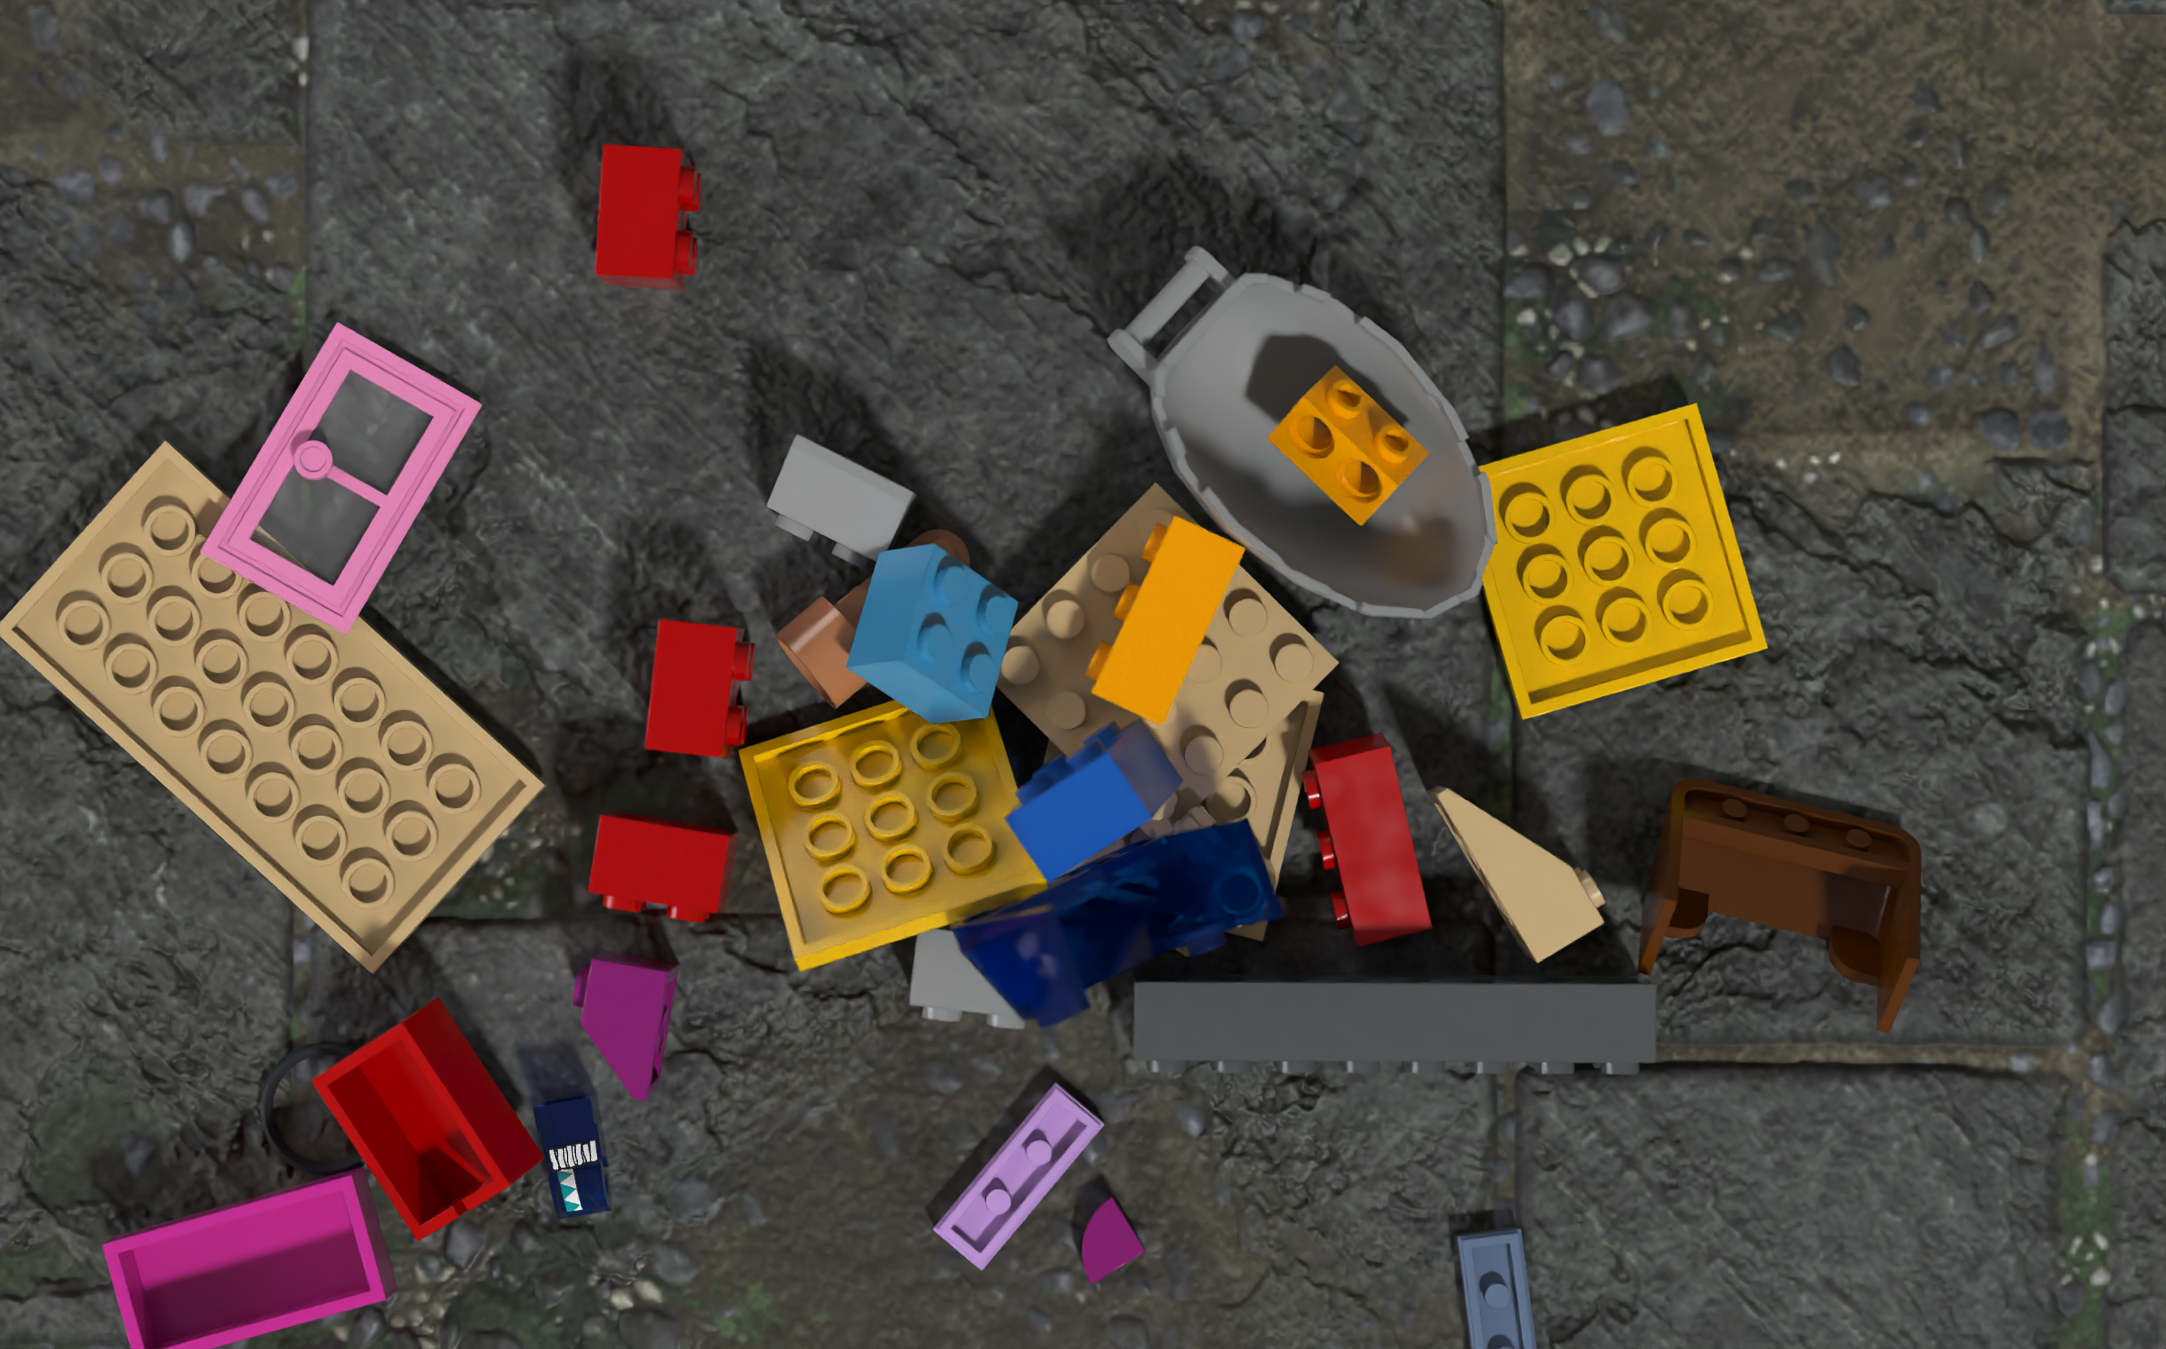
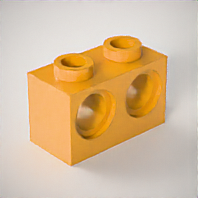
[1267,364,1430,526]

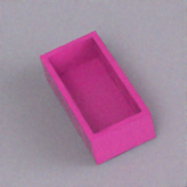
[102,1167,398,1349]

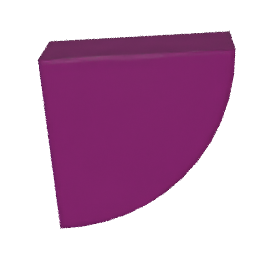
[1082,1195,1146,1285]

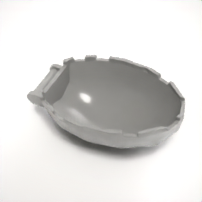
[1107,246,1497,619]

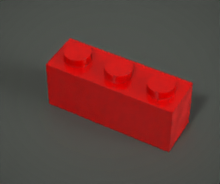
[1301,732,1432,947]

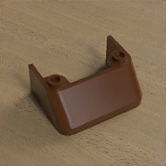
[1637,779,1921,1033]

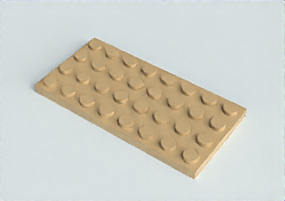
[0,440,547,974]

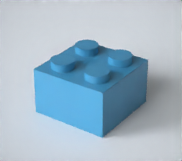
[846,544,1019,724]

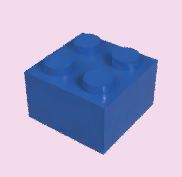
[1004,717,1183,883]

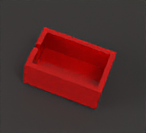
[311,997,545,1242]

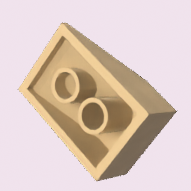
[1427,785,1606,963]

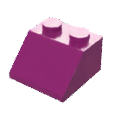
[573,951,680,1101]

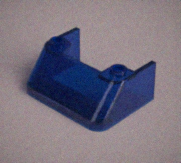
[951,817,1284,1028]

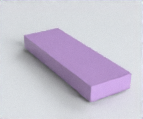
[933,1082,1105,1271]

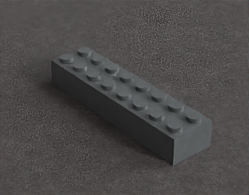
[1133,973,1657,1074]

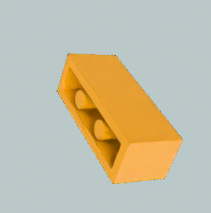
[1085,515,1246,726]

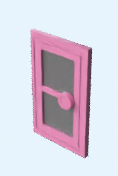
[200,322,482,635]

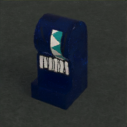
[533,1092,612,1219]

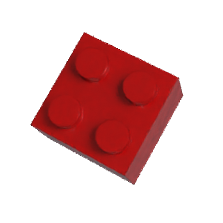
[595,144,702,290]
[645,619,756,758]
[588,811,739,923]

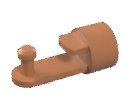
[774,529,970,709]

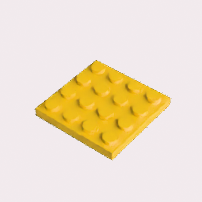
[1478,403,1768,720]
[738,700,1050,972]

